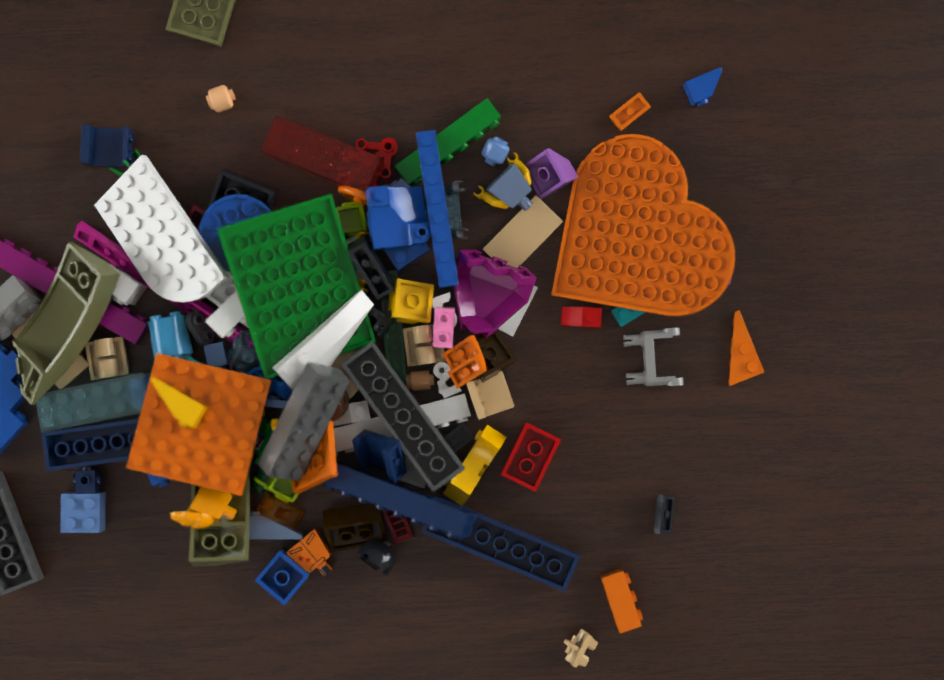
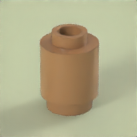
[406,370,435,391]

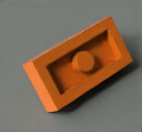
[609,92,651,132]

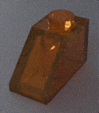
[257,493,305,529]

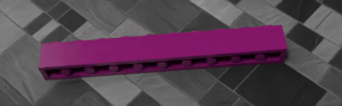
[0,238,149,345]

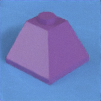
[524,148,578,199]

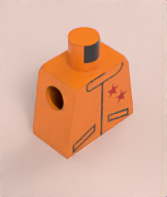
[286,527,332,576]

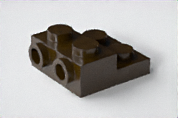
[475,331,517,383]

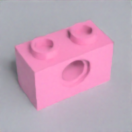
[433,307,455,348]

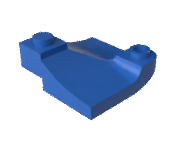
[365,186,431,250]

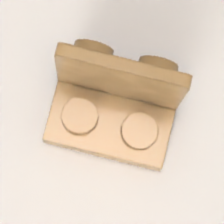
[466,371,514,420]

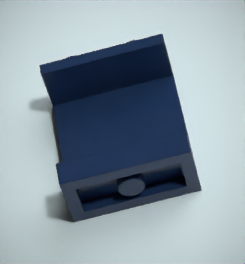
[80,124,135,167]

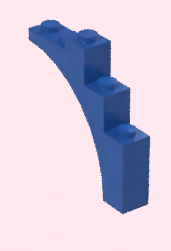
[0,343,29,455]

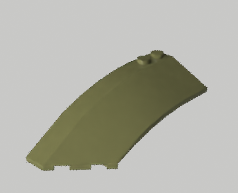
[12,242,120,405]
[189,469,250,566]

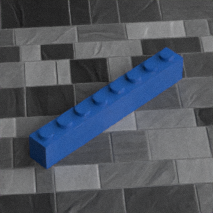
[416,130,459,288]

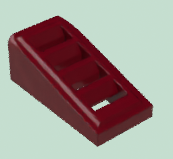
[382,510,414,544]

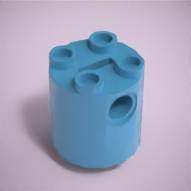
[147,311,193,360]

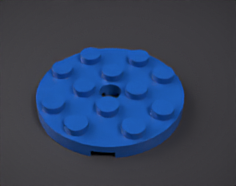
[199,194,271,272]

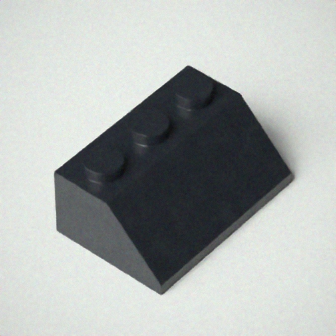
[208,169,279,211]

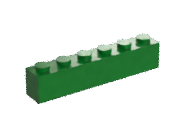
[395,98,501,187]

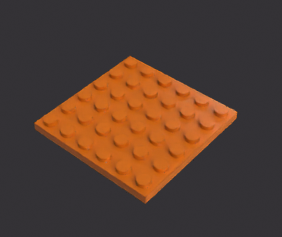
[126,353,272,496]

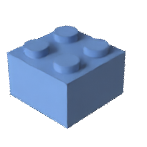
[61,492,106,533]

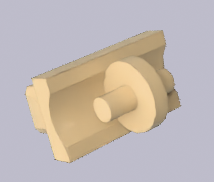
[564,629,598,668]

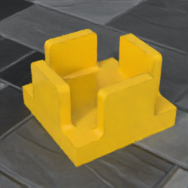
[388,278,434,324]

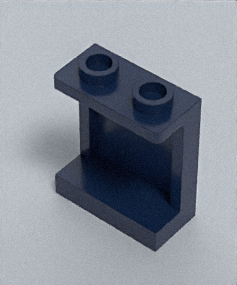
[352,429,407,483]

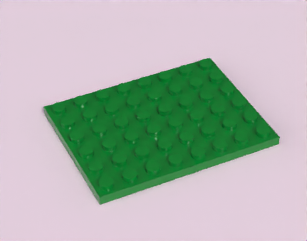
[216,194,376,379]

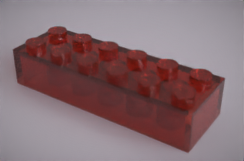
[261,115,384,192]

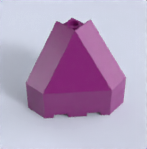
[453,250,537,338]

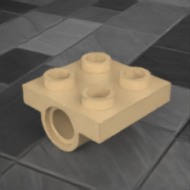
[403,324,446,367]
[85,337,131,381]

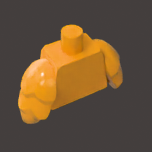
[170,486,237,529]

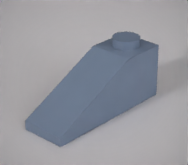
[249,511,304,539]

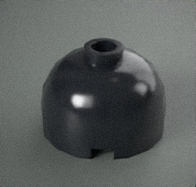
[356,539,396,576]

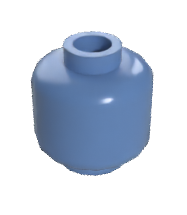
[481,136,510,166]

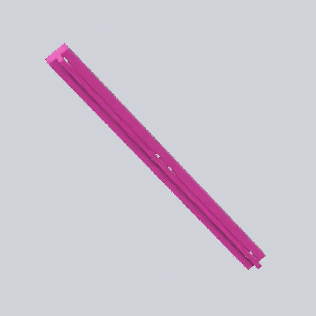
[74,221,259,361]

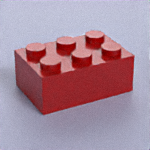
[500,422,561,492]

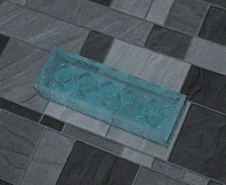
[36,372,151,433]

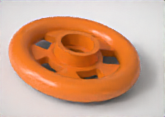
[338,186,368,207]

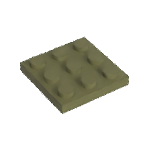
[165,0,235,47]

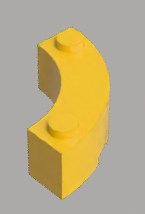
[443,425,506,506]

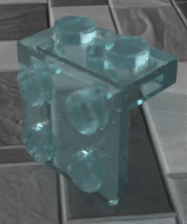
[227,330,261,374]

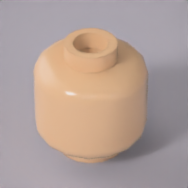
[206,85,236,113]

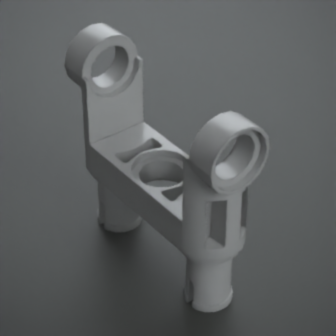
[623,328,684,387]

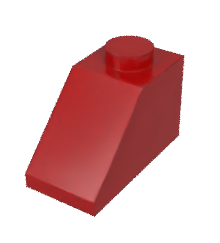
[561,307,602,328]

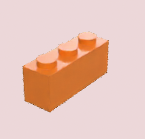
[600,568,643,633]

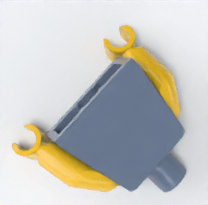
[473,153,533,211]

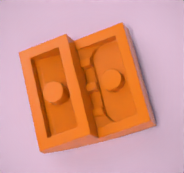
[443,335,487,389]

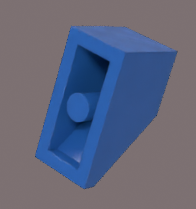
[683,67,722,107]

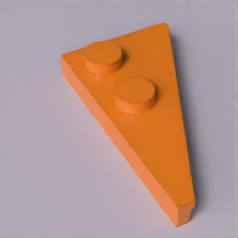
[728,310,764,386]

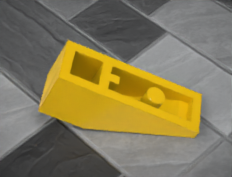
[151,377,208,429]

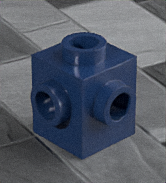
[73,466,103,494]

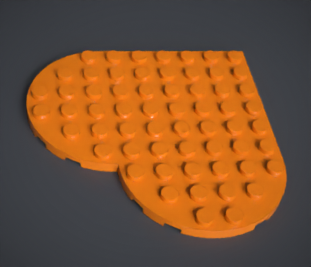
[551,134,735,316]

